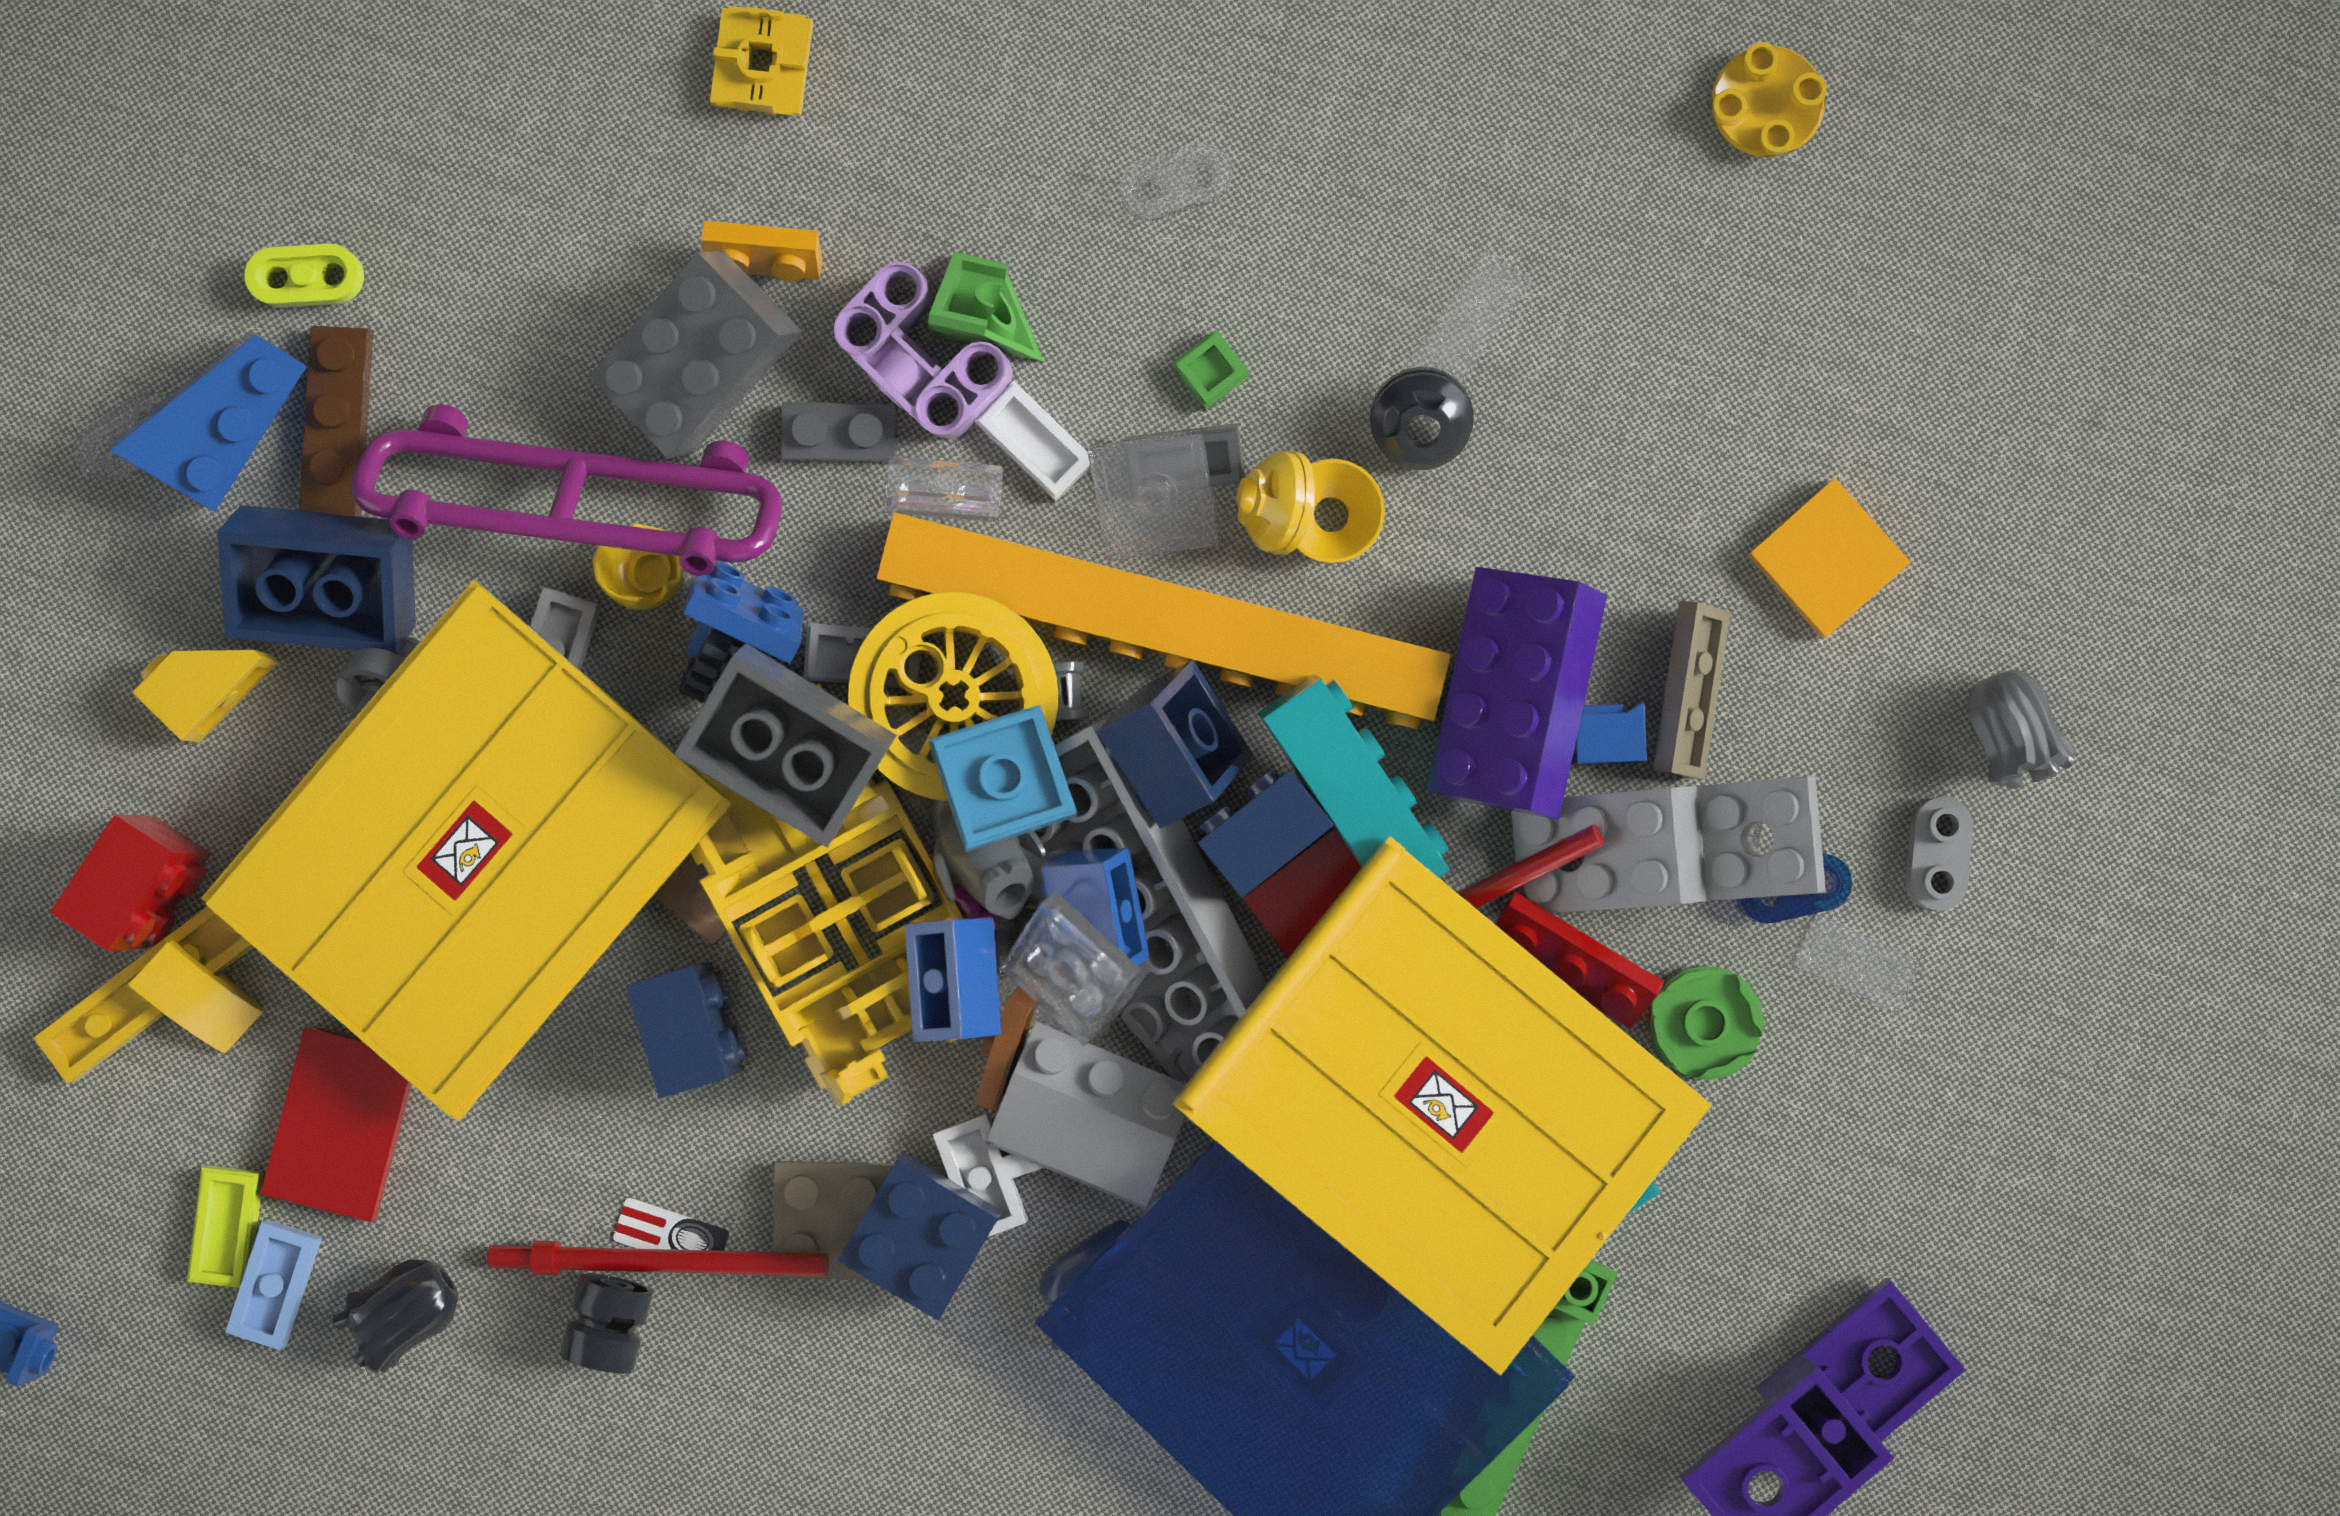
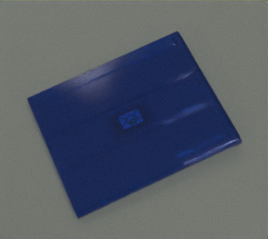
[1035,1140,1575,1516]

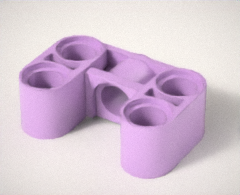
[834,261,1013,439]

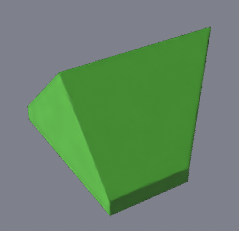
[928,252,1044,362]

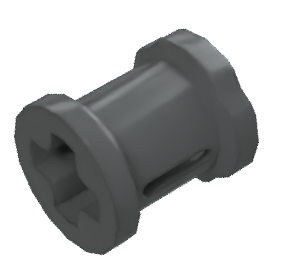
[1053,662,1089,723]

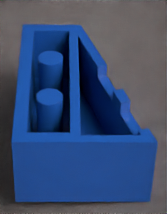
[108,331,307,512]

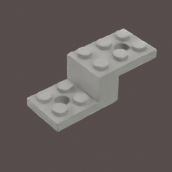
[1511,776,1826,914]

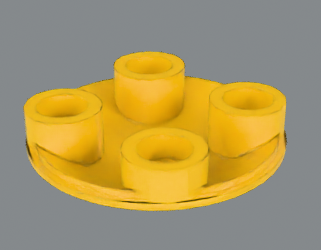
[1711,42,1827,157]

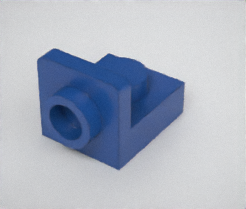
[0,1301,59,1387]

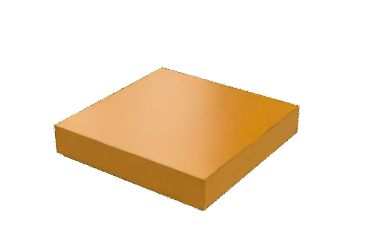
[1747,478,1911,639]

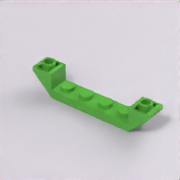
[1430,1260,1618,1516]

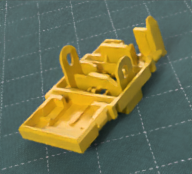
[686,683,1002,1107]

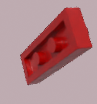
[1493,892,1663,1029]

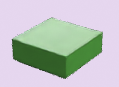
[1171,330,1251,411]

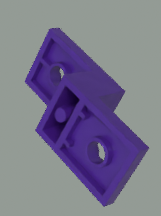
[1679,1278,1966,1516]

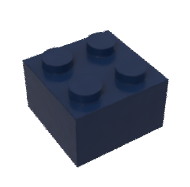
[1097,660,1253,828]
[1197,769,1334,898]
[626,962,748,1099]
[837,1152,1002,1321]

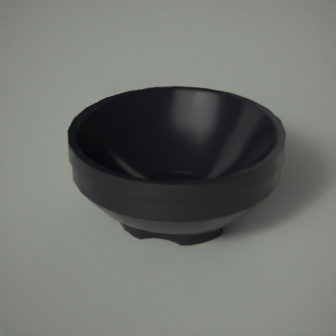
[1370,367,1474,470]

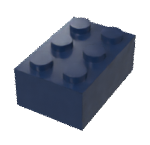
[217,505,416,654]

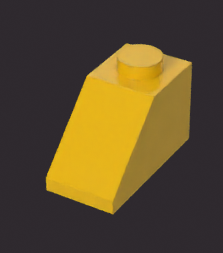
[132,650,279,743]

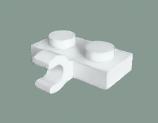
[933,1112,1044,1237]

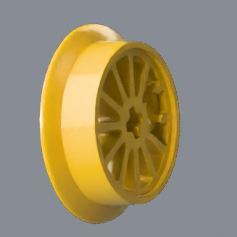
[848,592,1058,801]

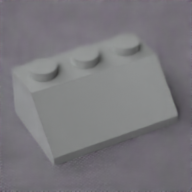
[986,1022,1186,1209]

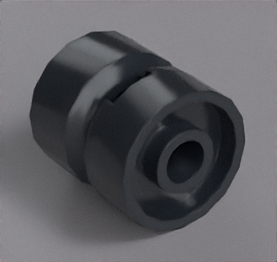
[560,1273,654,1374]

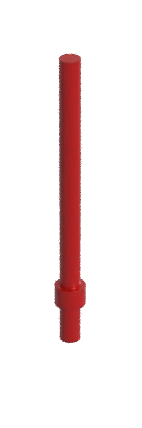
[487,1240,829,1277]

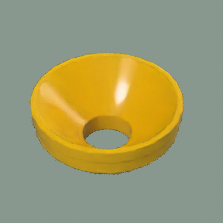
[1236,450,1315,555]
[1296,459,1385,564]

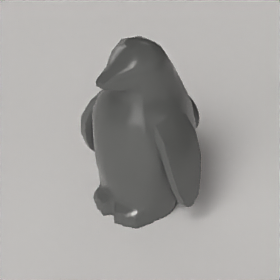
[928,799,1046,919]

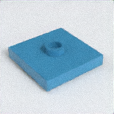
[929,705,1077,853]

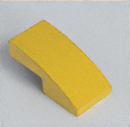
[128,939,265,1054]

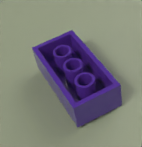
[1427,567,1607,820]

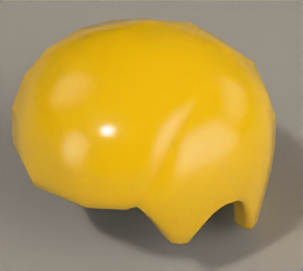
[592,523,687,610]

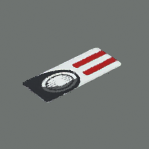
[613,1198,729,1251]

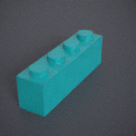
[1257,675,1450,878]

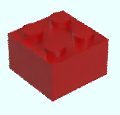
[49,814,211,951]

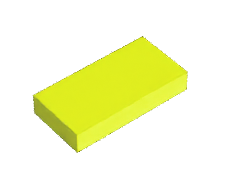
[187,1165,264,1288]

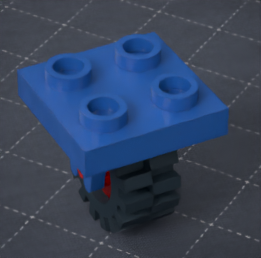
[678,561,803,703]

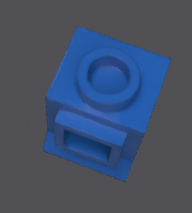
[1571,703,1647,765]

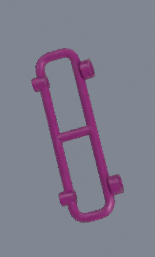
[351,404,782,576]

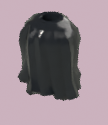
[332,1259,459,1374]

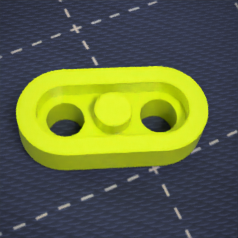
[244,244,364,308]

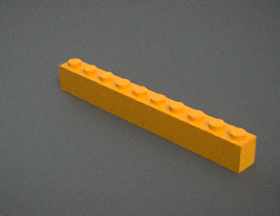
[876,512,1451,731]

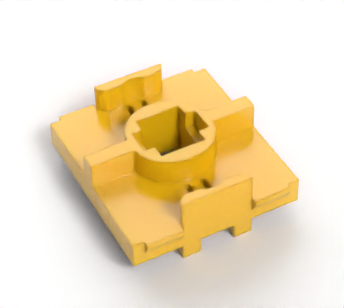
[710,6,813,117]

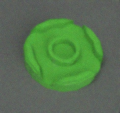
[1647,965,1765,1080]

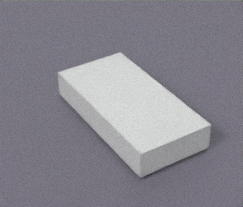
[974,381,1095,502]

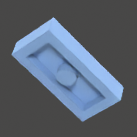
[225,1220,322,1350]

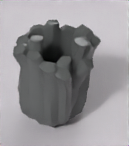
[1968,669,2076,789]

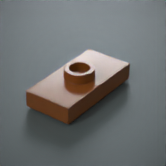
[974,983,1041,1110]

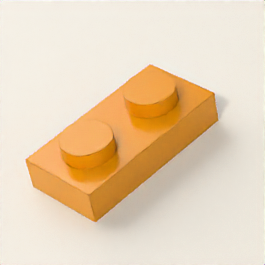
[701,221,822,282]

